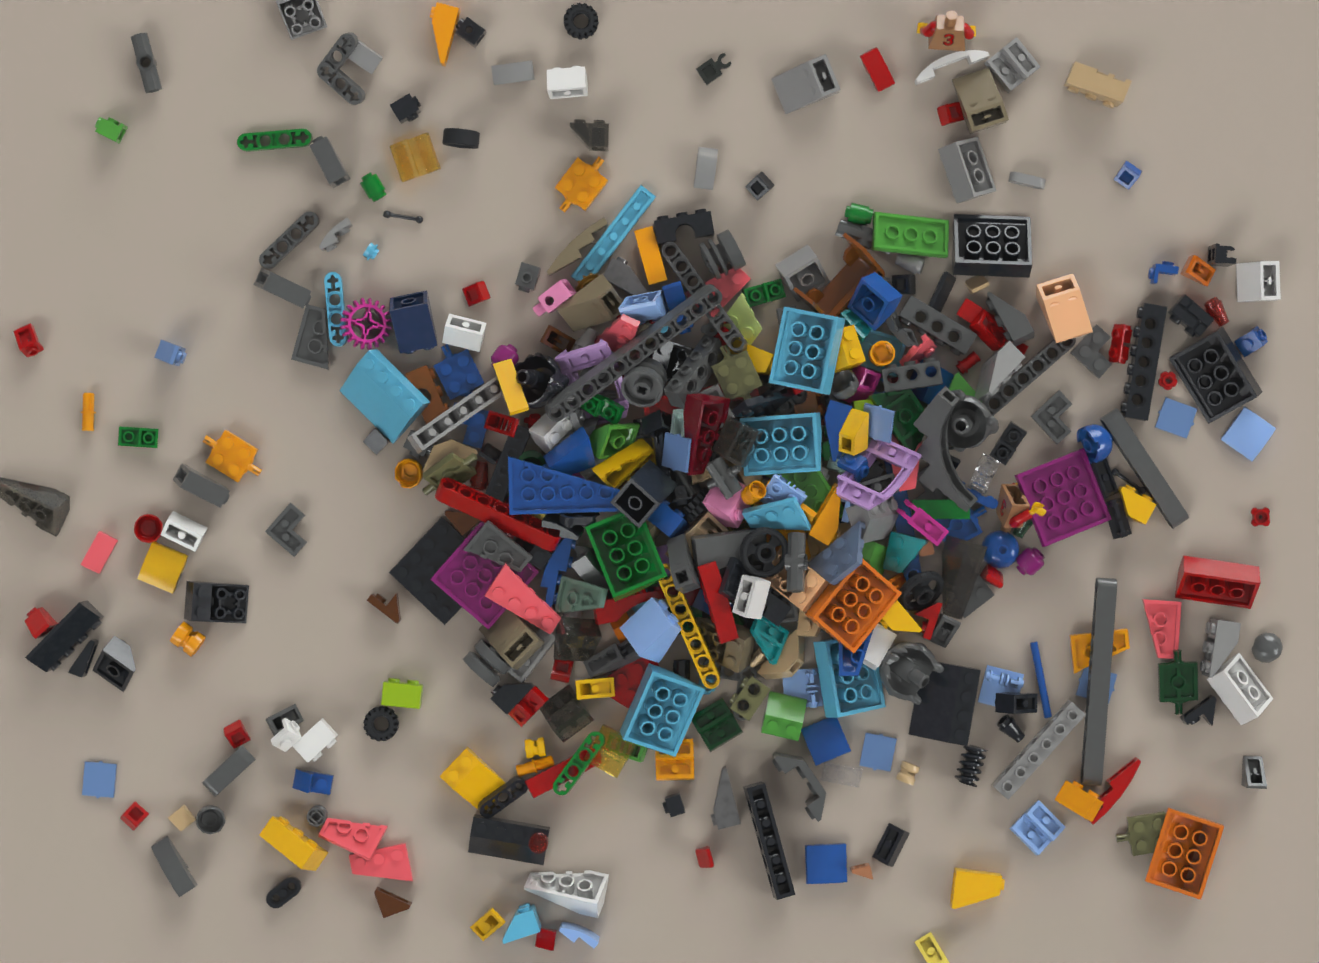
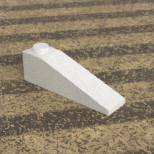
[524,870,609,918]

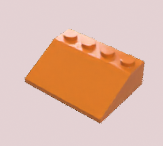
[805,559,902,653]
[1145,808,1224,900]

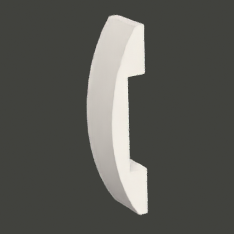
[914,50,990,85]

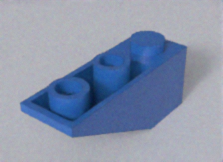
[824,400,853,462]

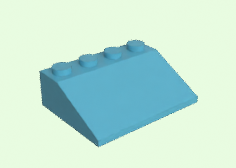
[769,306,845,395]
[339,349,431,444]
[740,412,822,476]
[813,638,886,718]
[620,663,705,757]

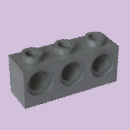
[882,358,943,393]

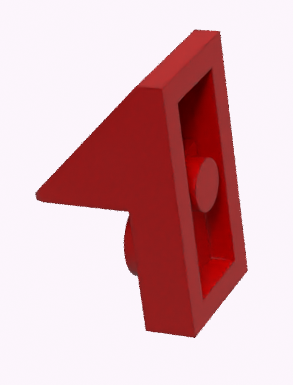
[913,602,942,640]

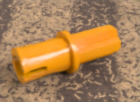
[80,393,96,431]
[516,756,555,777]

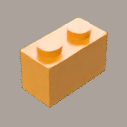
[1055,780,1104,822]

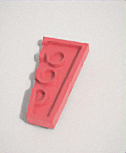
[485,563,561,635]

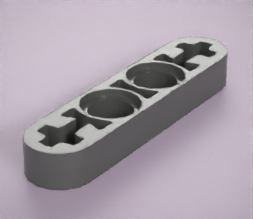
[259,212,319,269]

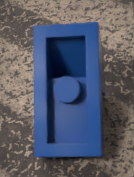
[292,769,334,795]

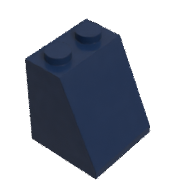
[389,290,438,354]

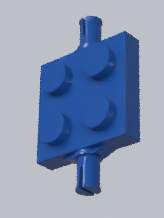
[433,344,485,400]
[935,505,987,551]

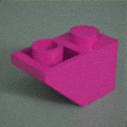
[841,366,881,404]

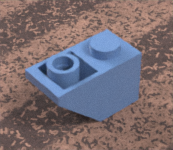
[154,340,187,366]

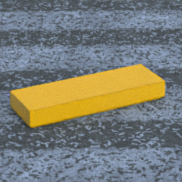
[493,359,529,416]

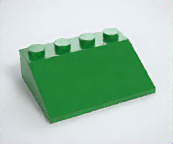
[585,513,668,602]

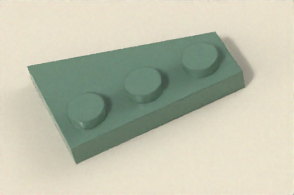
[554,576,608,613]

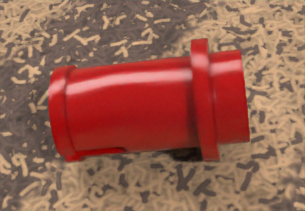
[955,351,981,375]

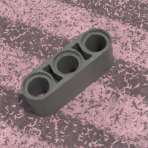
[202,745,256,796]

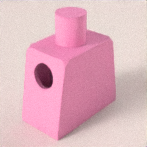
[533,279,576,317]

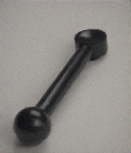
[383,211,423,223]
[1112,468,1146,494]

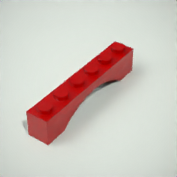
[593,579,702,625]

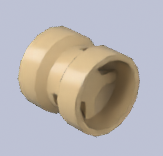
[896,761,920,785]

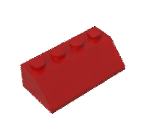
[1175,555,1261,609]

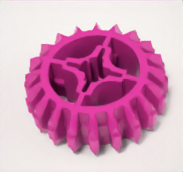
[340,298,392,350]

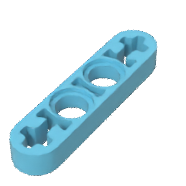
[324,272,348,347]

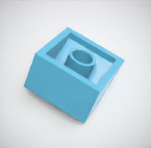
[502,903,542,944]

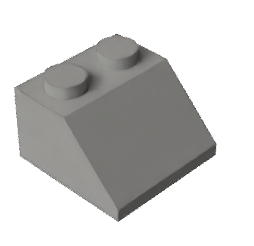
[776,245,830,302]

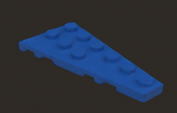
[508,456,620,515]

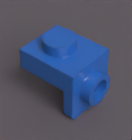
[1148,261,1179,284]
[1234,326,1268,358]
[837,453,869,483]

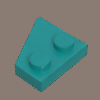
[750,615,789,665]

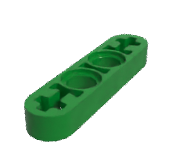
[237,129,313,152]
[553,731,605,795]

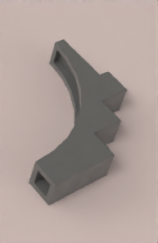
[913,386,978,512]

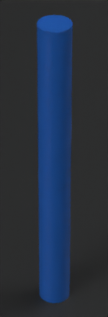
[1030,642,1052,718]

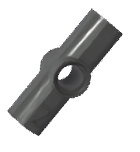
[131,33,162,93]
[835,219,890,255]
[785,532,808,593]

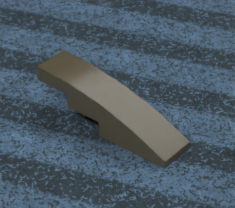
[547,217,608,276]

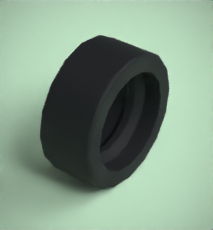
[442,128,480,149]

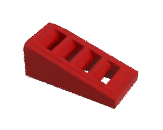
[484,410,520,438]
[980,564,1004,589]

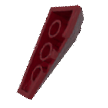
[683,393,730,476]

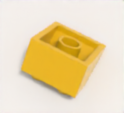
[835,325,866,373]
[879,600,922,633]

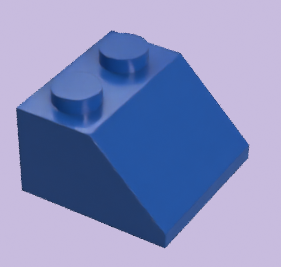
[847,272,903,331]

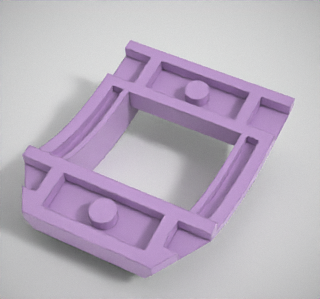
[554,339,629,426]
[836,438,922,511]

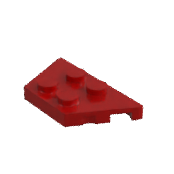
[604,657,659,708]

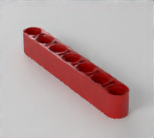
[435,477,561,551]

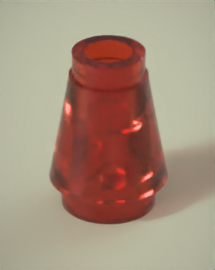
[1204,297,1229,327]
[469,461,488,490]

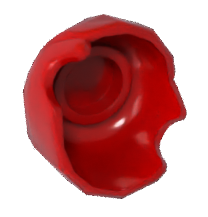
[134,514,163,543]

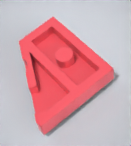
[899,334,937,366]

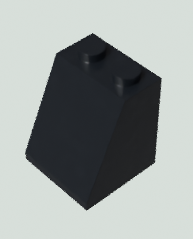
[610,459,678,528]

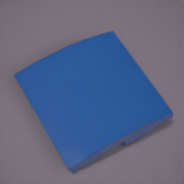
[801,718,851,766]
[805,843,847,884]

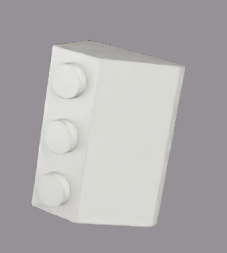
[1207,653,1273,725]

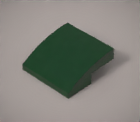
[692,698,743,752]

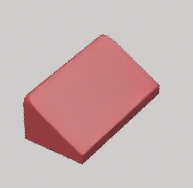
[81,531,118,574]

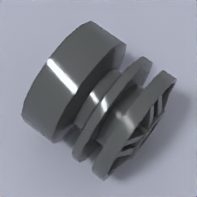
[699,229,746,280]

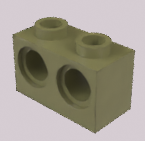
[729,675,770,721]

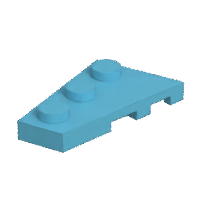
[742,497,811,531]

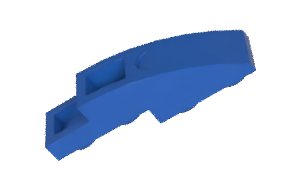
[540,538,577,608]

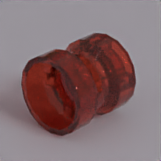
[529,832,549,854]

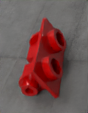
[1108,324,1132,364]

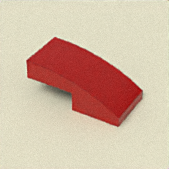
[860,47,895,92]
[956,298,995,324]
[508,686,549,727]

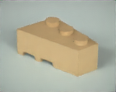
[1064,61,1132,108]

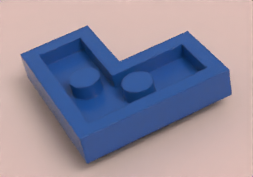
[453,402,489,449]

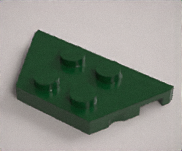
[869,389,924,451]

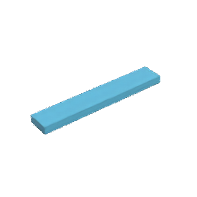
[571,185,656,281]

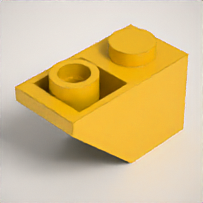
[838,408,869,456]
[1118,485,1157,525]

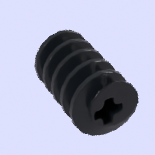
[955,745,988,787]

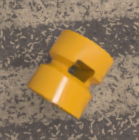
[868,341,895,367]
[170,621,206,657]

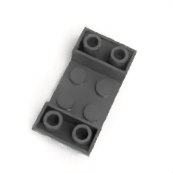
[772,752,826,822]

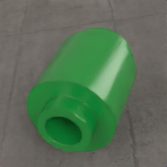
[360,172,387,202]
[844,203,874,225]

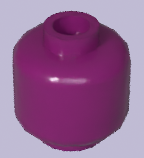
[491,344,519,367]
[1016,547,1045,576]

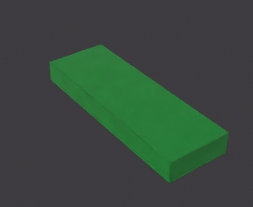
[912,500,970,519]

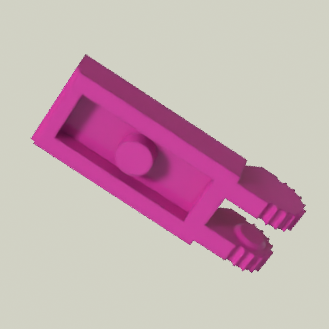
[896,499,949,546]

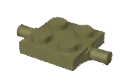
[711,344,763,400]
[422,452,478,495]
[1115,811,1166,856]

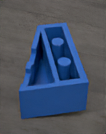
[647,500,690,538]

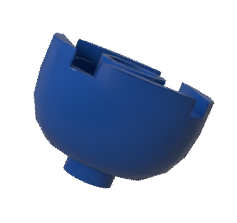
[1077,424,1113,463]
[980,530,1019,569]

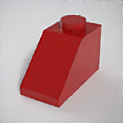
[25,607,58,639]

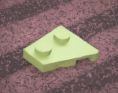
[724,293,762,345]

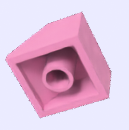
[702,481,751,528]

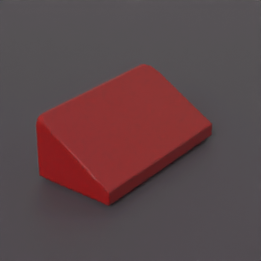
[969,310,1006,351]

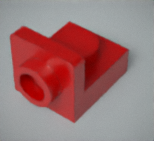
[13,323,44,357]

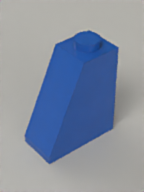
[662,281,694,335]
[543,427,596,475]

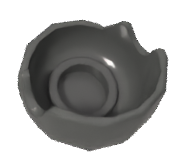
[831,369,859,399]
[1252,632,1283,663]
[196,805,226,835]

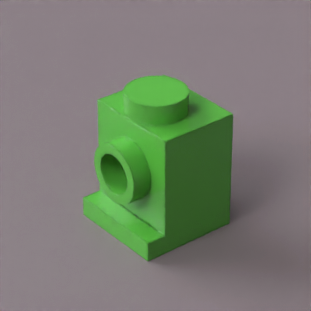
[95,117,128,144]

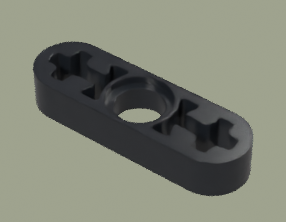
[478,776,528,818]

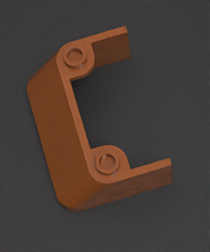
[793,233,885,317]

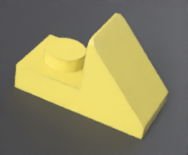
[915,932,949,963]

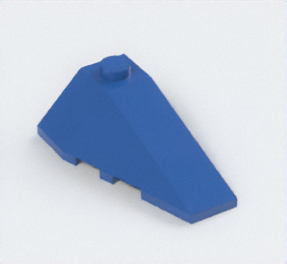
[839,629,874,676]

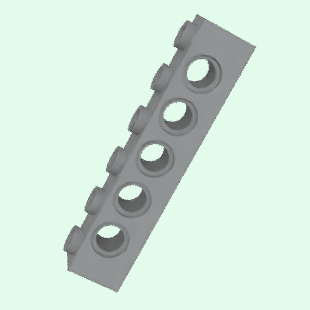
[407,376,503,454]
[991,700,1086,800]

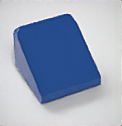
[1114,161,1142,190]

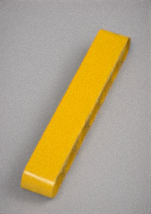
[659,563,720,689]

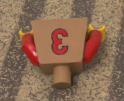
[916,11,976,51]
[996,483,1046,532]

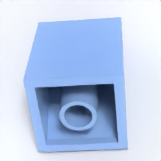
[620,597,681,663]

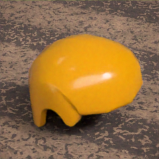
[395,458,423,489]

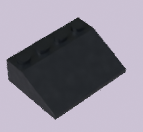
[952,214,1032,278]
[1169,326,1262,424]
[909,662,981,746]

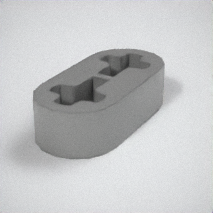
[1008,172,1046,189]

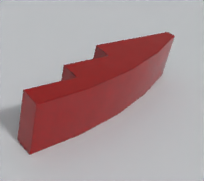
[697,561,739,644]
[525,745,604,798]
[1088,757,1141,825]

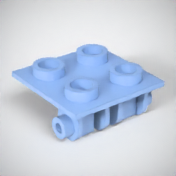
[759,474,807,506]
[978,665,1024,706]
[782,668,823,708]

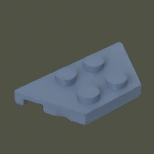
[808,521,865,585]

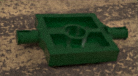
[1158,649,1198,715]

